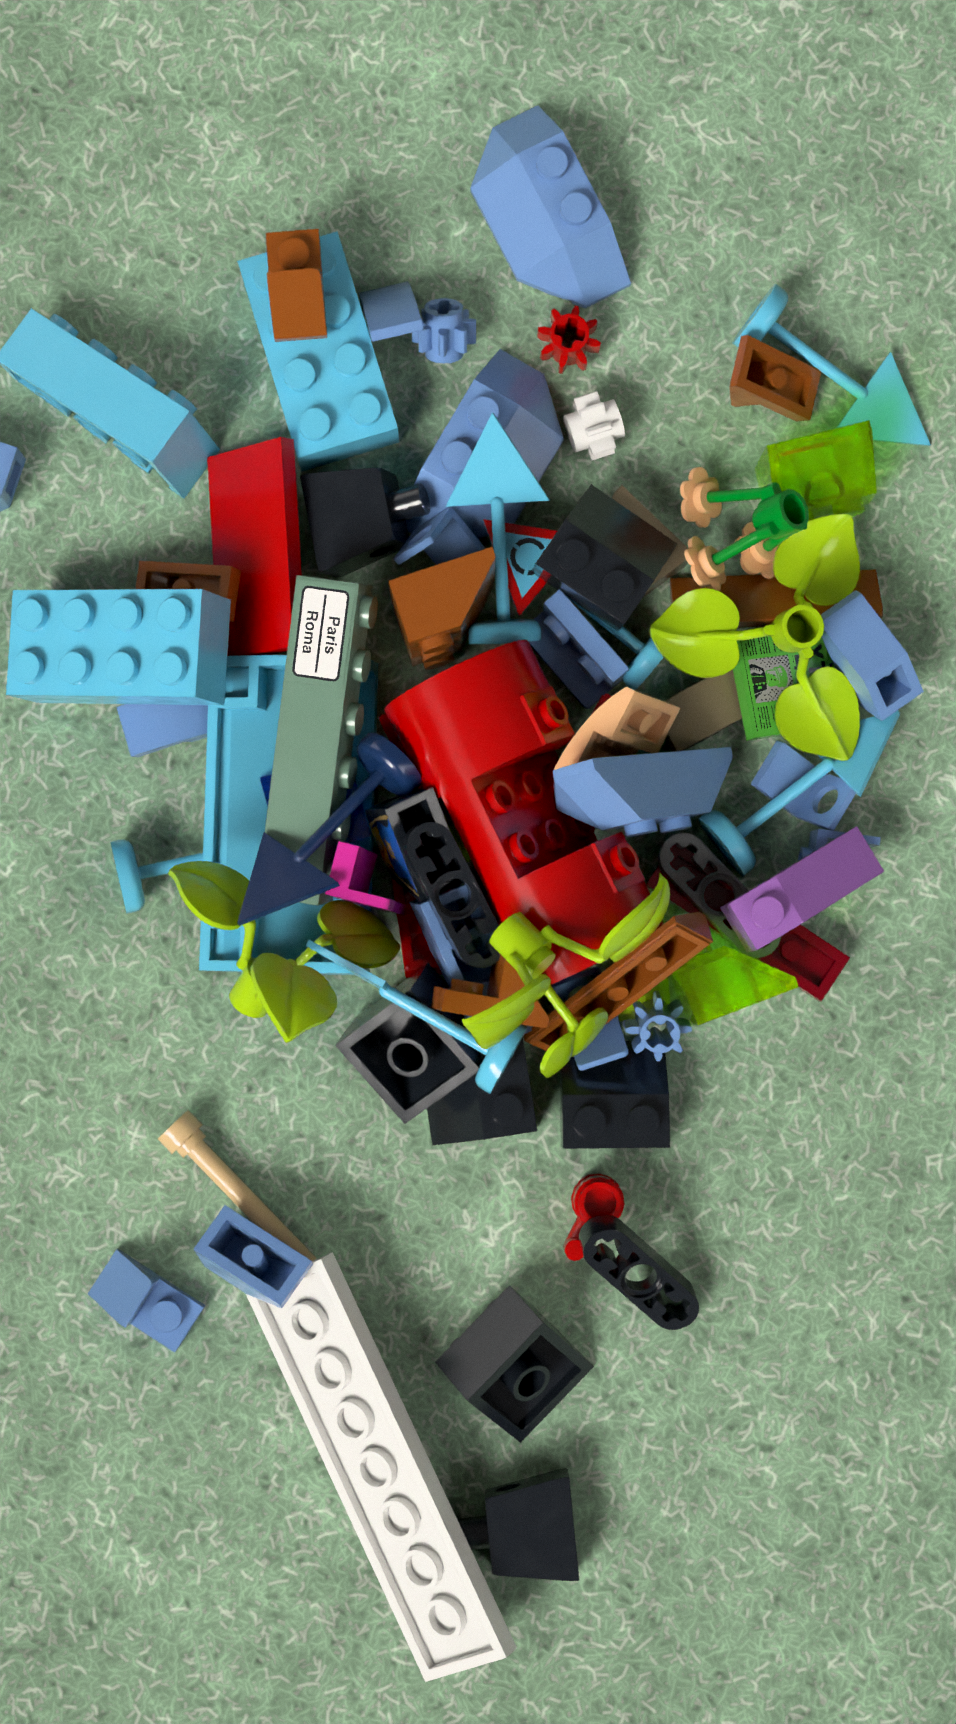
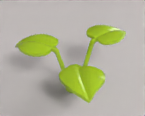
[650,514,860,761]
[167,861,400,1043]
[462,874,670,1078]

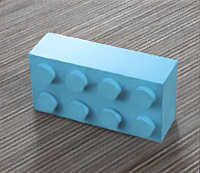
[237,231,400,472]
[6,589,231,705]

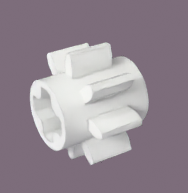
[563,391,625,461]

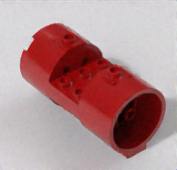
[378,640,664,985]

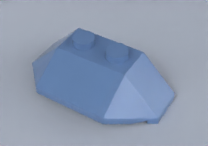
[470,105,631,308]
[406,349,564,540]
[553,747,733,837]

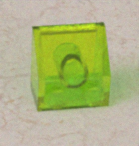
[754,420,877,521]
[669,945,799,1026]

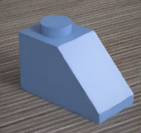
[194,1205,313,1308]

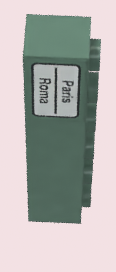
[265,575,378,906]

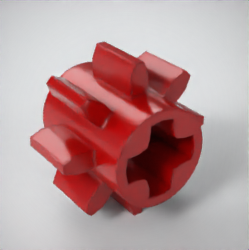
[537,305,601,374]

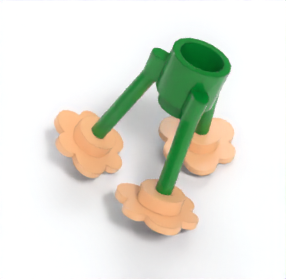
[680,467,809,591]

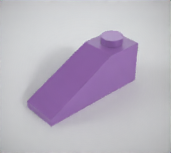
[720,826,884,953]

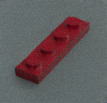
[646,845,850,1002]

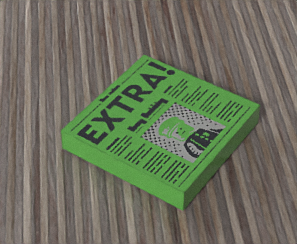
[733,636,835,741]

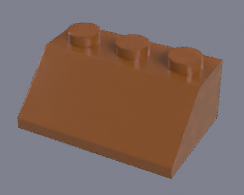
[389,547,496,670]

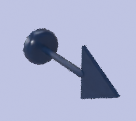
[237,732,422,926]

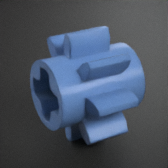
[412,298,476,363]
[623,991,692,1061]

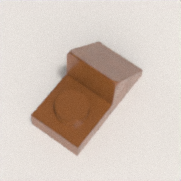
[266,229,328,342]
[729,335,821,422]
[135,561,241,622]
[431,954,549,1029]

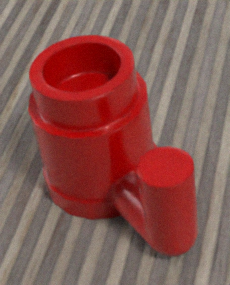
[563,1173,625,1261]

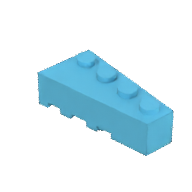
[0,308,220,499]

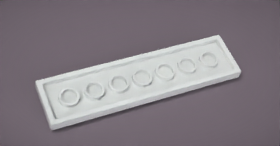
[246,1252,517,1682]

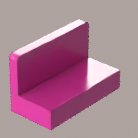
[325,841,406,915]

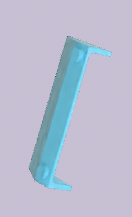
[199,655,379,975]

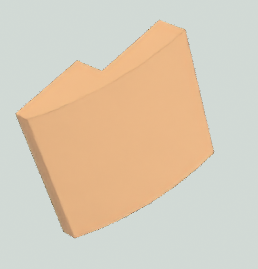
[553,687,680,770]

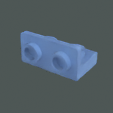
[529,589,629,709]

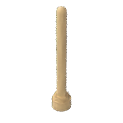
[158,1110,317,1261]

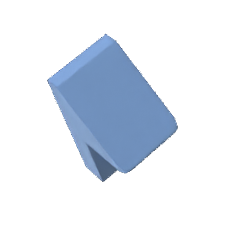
[88,1248,206,1352]

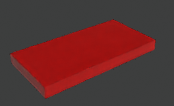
[207,437,302,656]

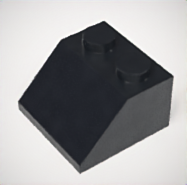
[531,484,678,631]
[335,963,482,1124]
[427,1038,537,1146]
[560,1041,670,1149]
[435,1285,594,1443]

